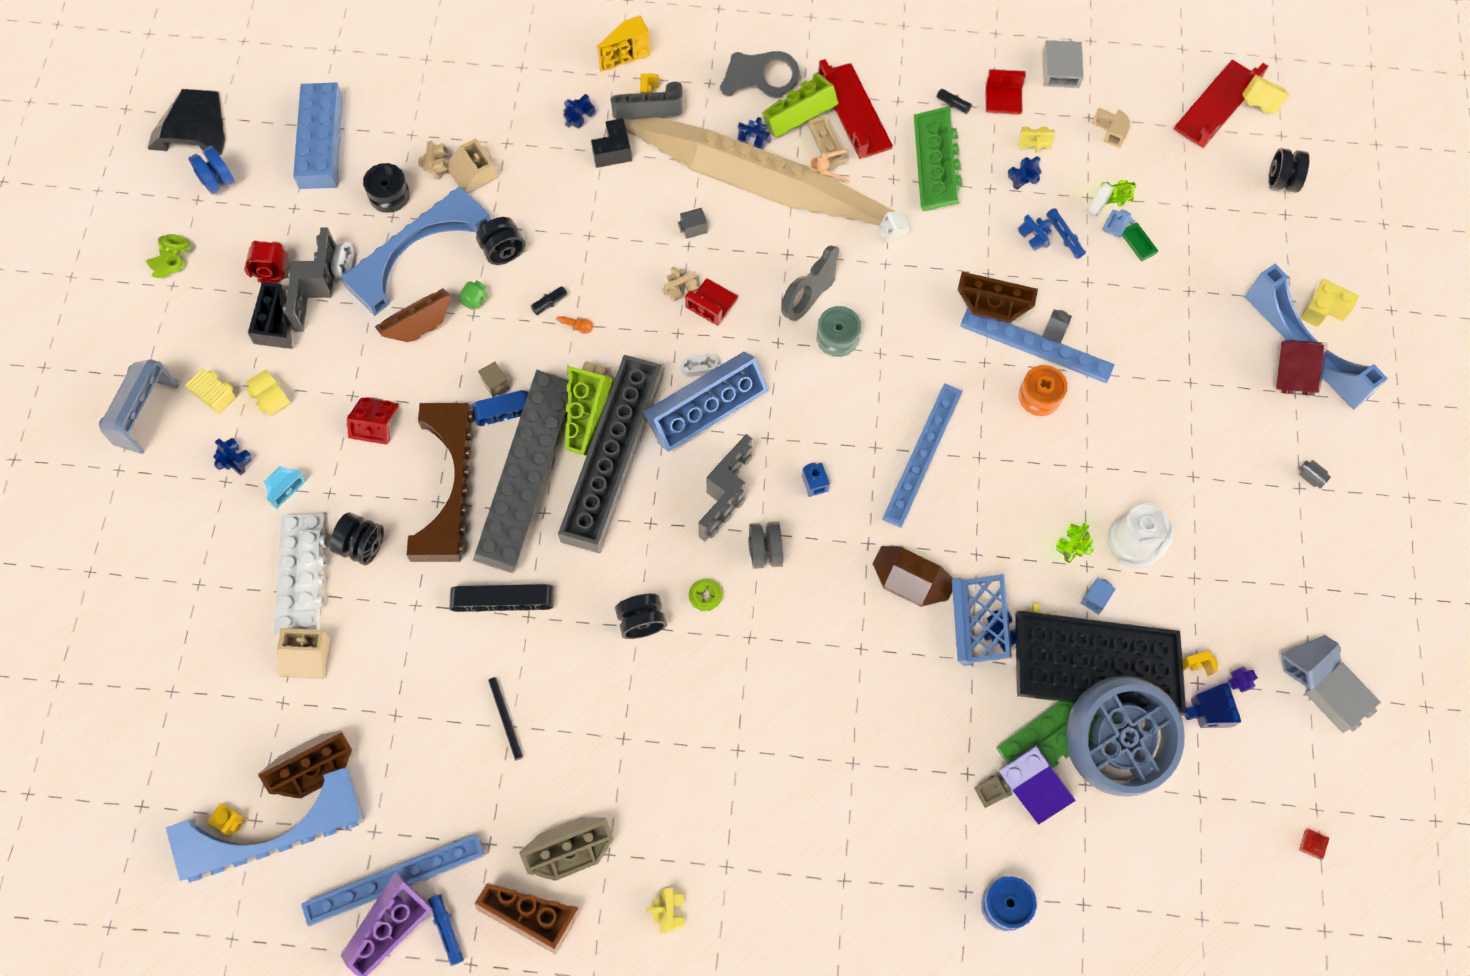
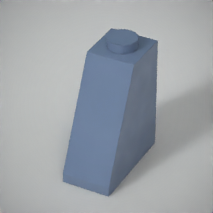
[1281,635,1341,690]

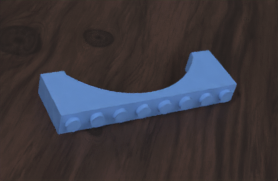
[341,186,491,316]
[1245,263,1388,410]
[165,768,364,883]

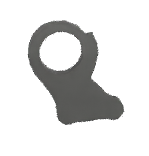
[720,51,800,97]
[781,245,839,321]

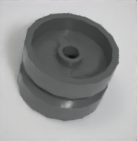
[748,521,783,569]

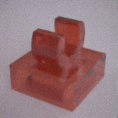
[1299,829,1330,860]

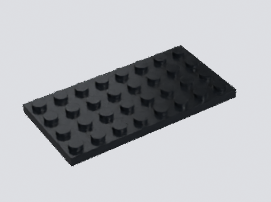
[1015,611,1186,716]

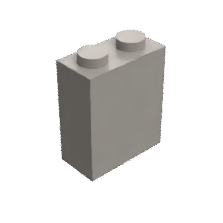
[1042,40,1084,88]
[1305,662,1381,733]

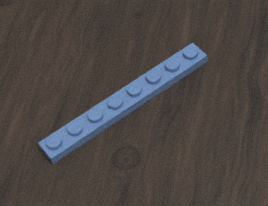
[960,308,1115,384]
[882,383,962,528]
[301,834,485,927]

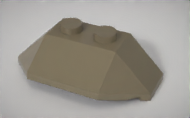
[519,817,613,881]

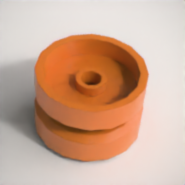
[1018,365,1068,416]

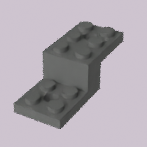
[283,227,337,332]
[698,434,753,541]

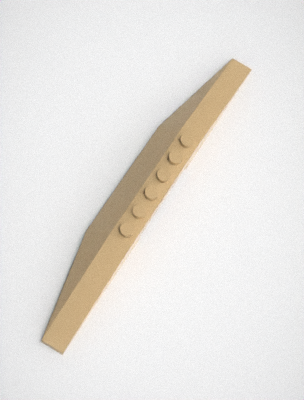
[624,117,895,225]

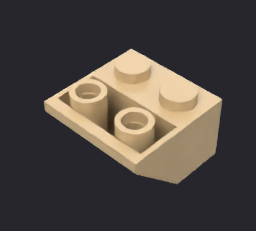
[447,138,497,193]
[277,628,330,679]

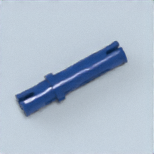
[1046,208,1086,259]
[427,894,465,967]

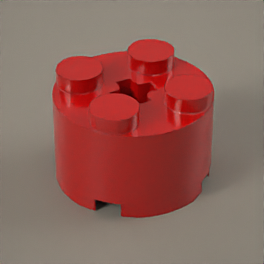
[244,241,288,283]

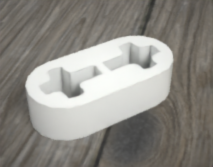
[1088,183,1114,217]
[331,243,355,278]
[681,354,718,377]

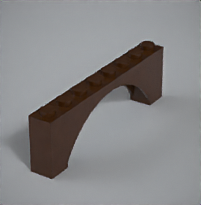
[406,403,474,562]

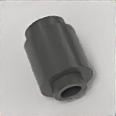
[1299,460,1331,489]

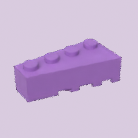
[340,872,433,976]

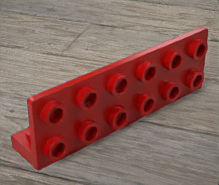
[818,59,893,159]
[1174,59,1269,148]

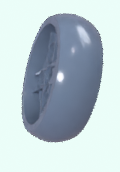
[1066,676,1185,797]

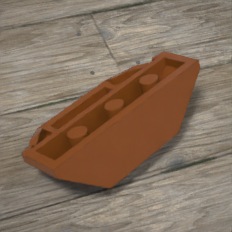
[374,288,451,342]

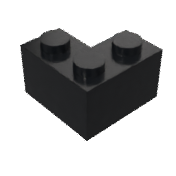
[591,118,632,168]

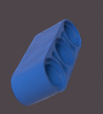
[472,390,528,426]

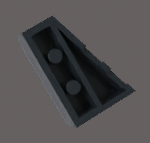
[248,281,293,349]

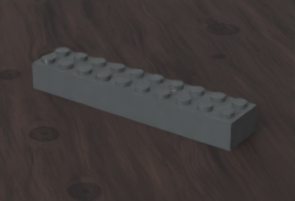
[558,355,663,554]
[473,369,569,573]

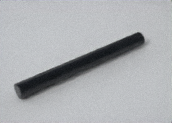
[488,677,523,761]

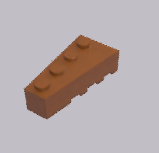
[474,883,579,955]

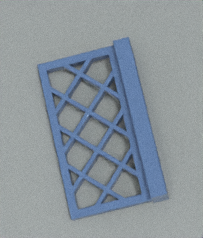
[952,574,1012,666]

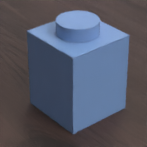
[1081,578,1116,615]

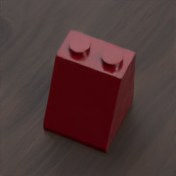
[1276,339,1328,396]

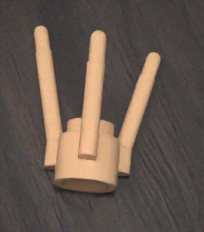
[810,149,850,182]

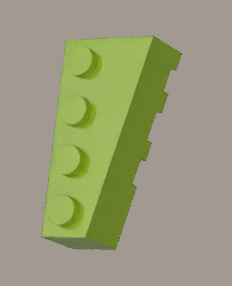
[761,72,839,138]
[565,366,613,456]

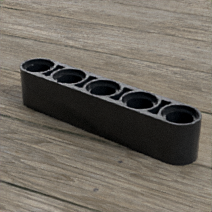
[449,584,554,612]

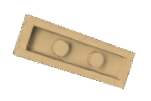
[808,116,846,169]

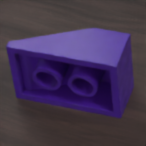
[999,744,1076,825]

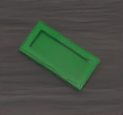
[1122,222,1159,262]

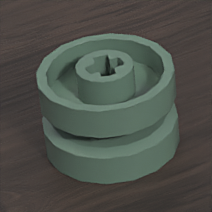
[816,306,861,357]

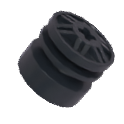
[330,512,384,566]

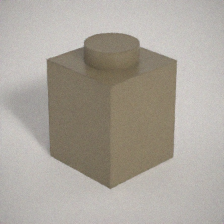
[478,361,510,397]

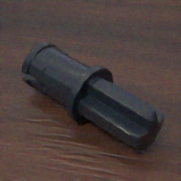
[936,88,972,114]
[530,286,567,316]

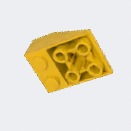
[597,15,650,72]

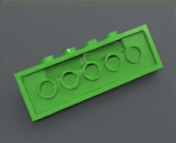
[913,106,963,211]
[996,701,1117,768]

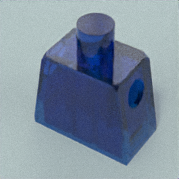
[1184,682,1242,728]

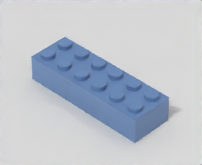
[293,82,343,189]
[643,351,768,452]

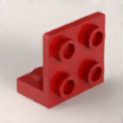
[985,69,1026,114]
[685,278,738,326]
[347,397,399,445]

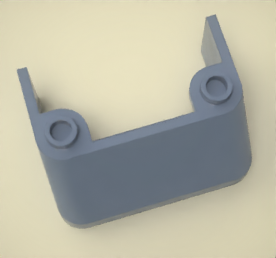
[99,359,179,454]

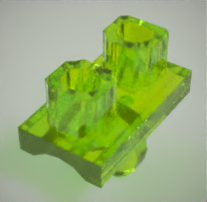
[1100,179,1136,207]
[1056,523,1094,563]

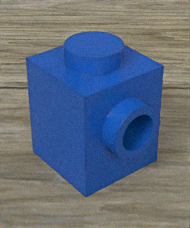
[802,463,830,497]

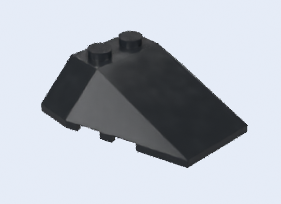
[147,89,226,155]

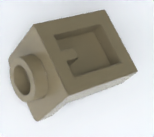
[974,775,1012,808]

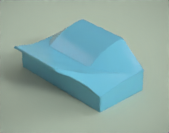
[264,466,307,510]

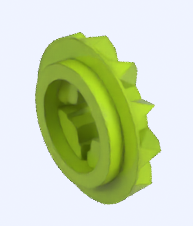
[158,234,191,254]
[689,579,722,612]

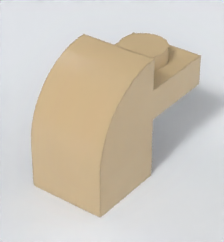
[1092,108,1130,148]

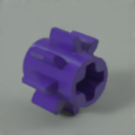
[1228,666,1258,693]

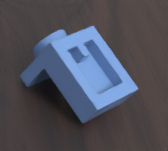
[1102,209,1135,238]

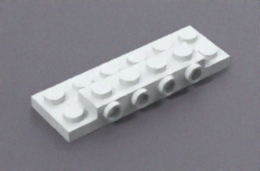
[274,513,327,637]

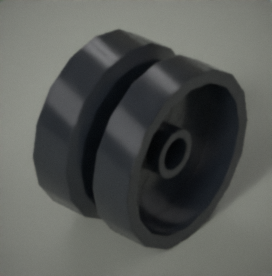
[1268,148,1310,193]
[363,163,410,213]
[476,216,526,265]
[615,593,667,639]

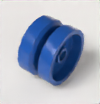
[188,145,235,195]
[981,876,1037,932]

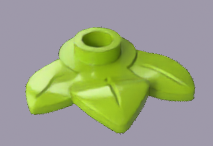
[146,247,185,279]

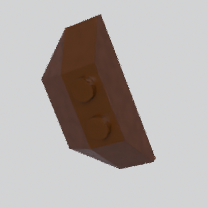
[957,271,1038,323]
[872,546,953,607]
[258,731,352,799]

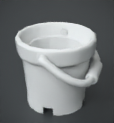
[1108,504,1174,568]

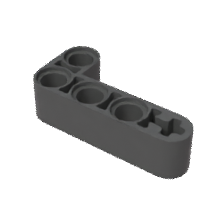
[610,81,683,119]

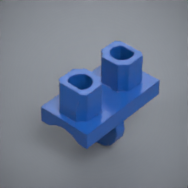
[1018,215,1052,251]

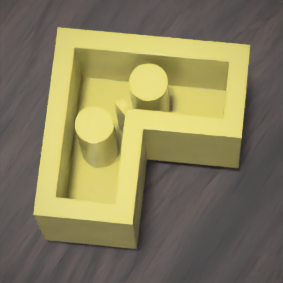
[1300,278,1359,327]

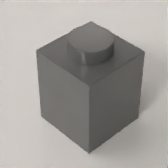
[678,207,707,239]
[1042,309,1072,344]

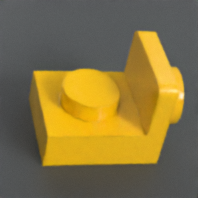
[640,73,659,93]
[1182,650,1218,676]
[207,803,245,837]

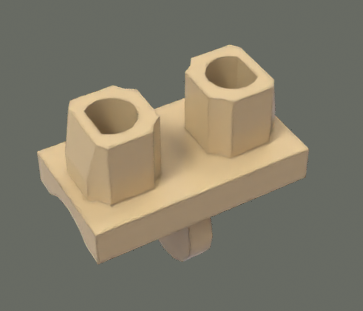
[418,141,448,180]
[662,266,699,301]

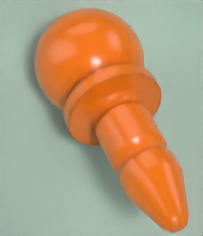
[556,316,593,334]

